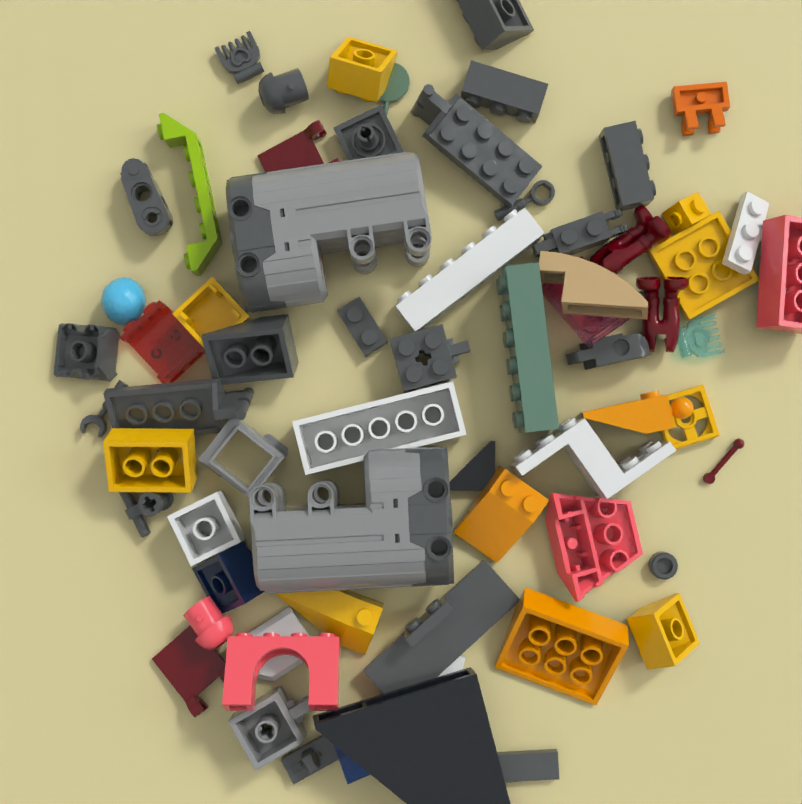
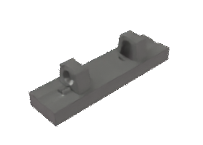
[281,735,346,784]

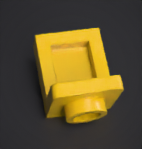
[662,192,712,235]

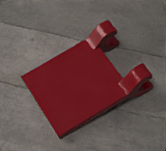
[257,120,340,172]
[152,626,226,718]

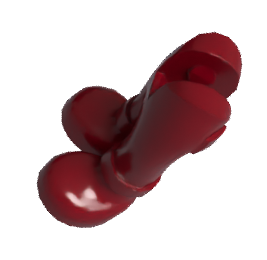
[590,205,671,274]
[636,276,689,352]

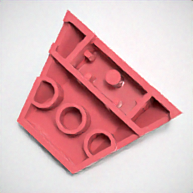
[545,493,643,602]

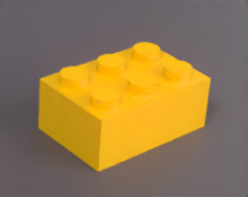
[103,428,198,493]

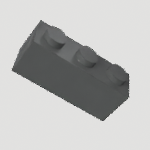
[461,60,548,123]
[599,121,656,211]

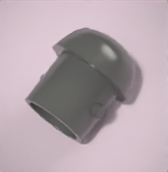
[258,68,309,114]

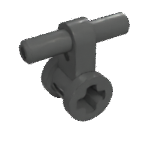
[119,492,173,537]

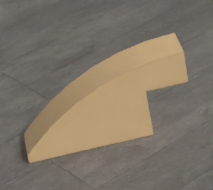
[539,251,648,320]

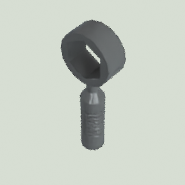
[494,180,555,221]

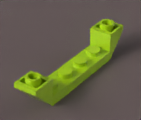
[157,113,222,276]

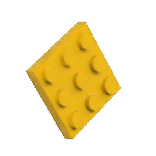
[648,211,759,321]

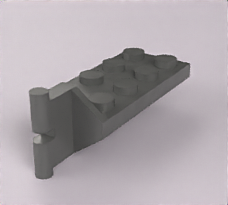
[411,84,542,208]
[103,378,254,435]

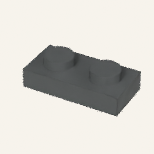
[337,296,388,357]

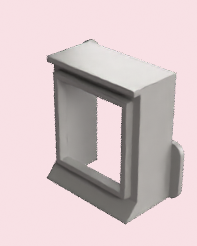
[198,418,288,499]

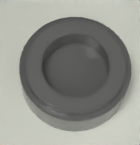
[648,551,678,580]

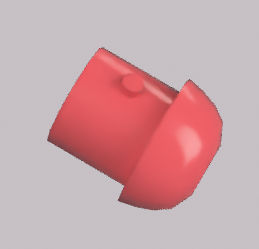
[183,596,234,650]

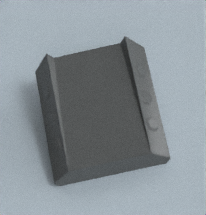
[54,323,121,381]

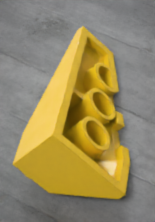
[276,590,384,655]

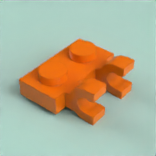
[671,82,730,136]

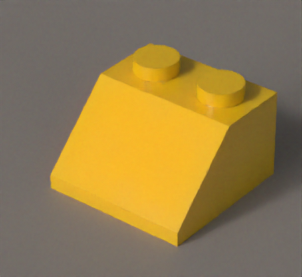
[327,36,398,102]
[626,593,700,670]

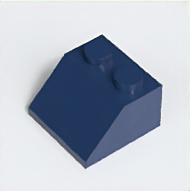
[192,541,265,614]

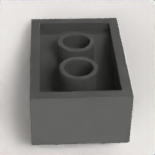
[201,314,299,385]

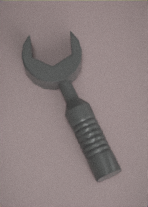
[80,380,128,437]

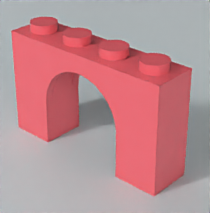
[222,633,341,711]

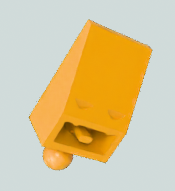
[581,390,693,434]

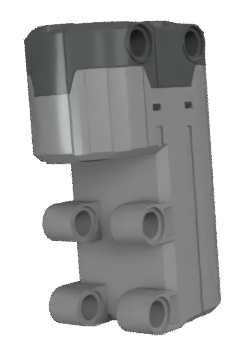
[226,152,432,313]
[249,446,454,594]

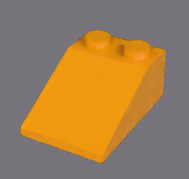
[453,466,549,563]

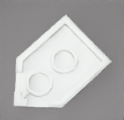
[249,606,310,682]

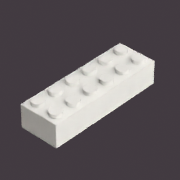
[292,381,467,475]

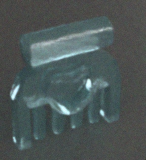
[677,314,725,358]

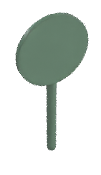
[379,63,410,115]

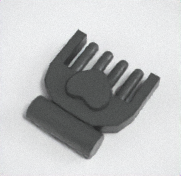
[214,31,264,84]

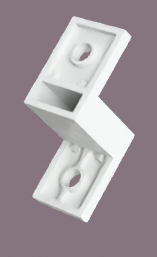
[510,417,676,499]

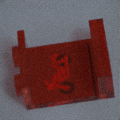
[119,300,205,383]

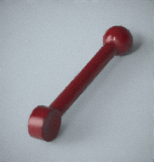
[703,438,744,484]

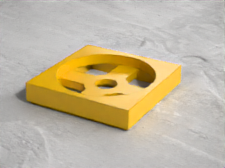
[660,384,720,449]

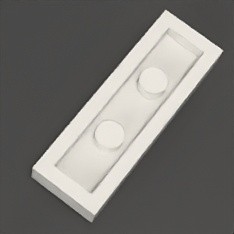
[722,192,770,275]

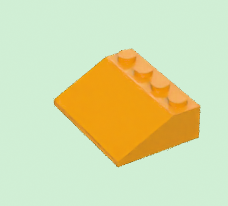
[494,587,629,705]

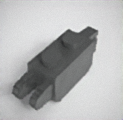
[532,209,628,258]

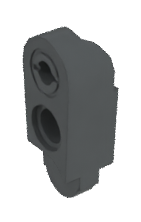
[120,158,173,236]
[566,333,651,370]

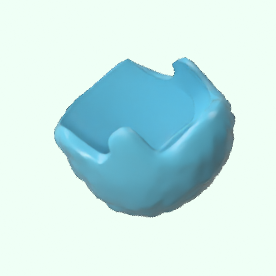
[101,277,146,325]

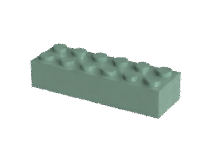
[496,262,559,433]

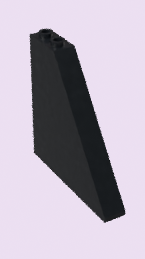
[313,667,510,804]

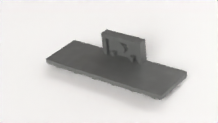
[364,560,520,694]

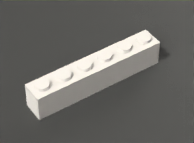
[396,208,544,332]

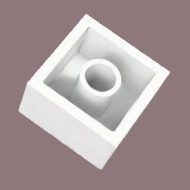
[167,490,246,566]

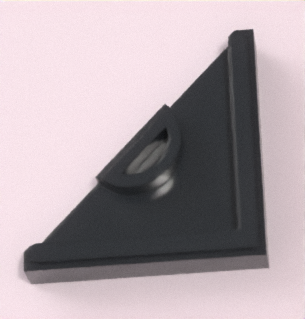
[450,441,495,491]

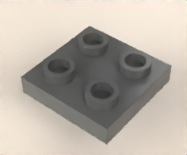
[334,104,403,160]

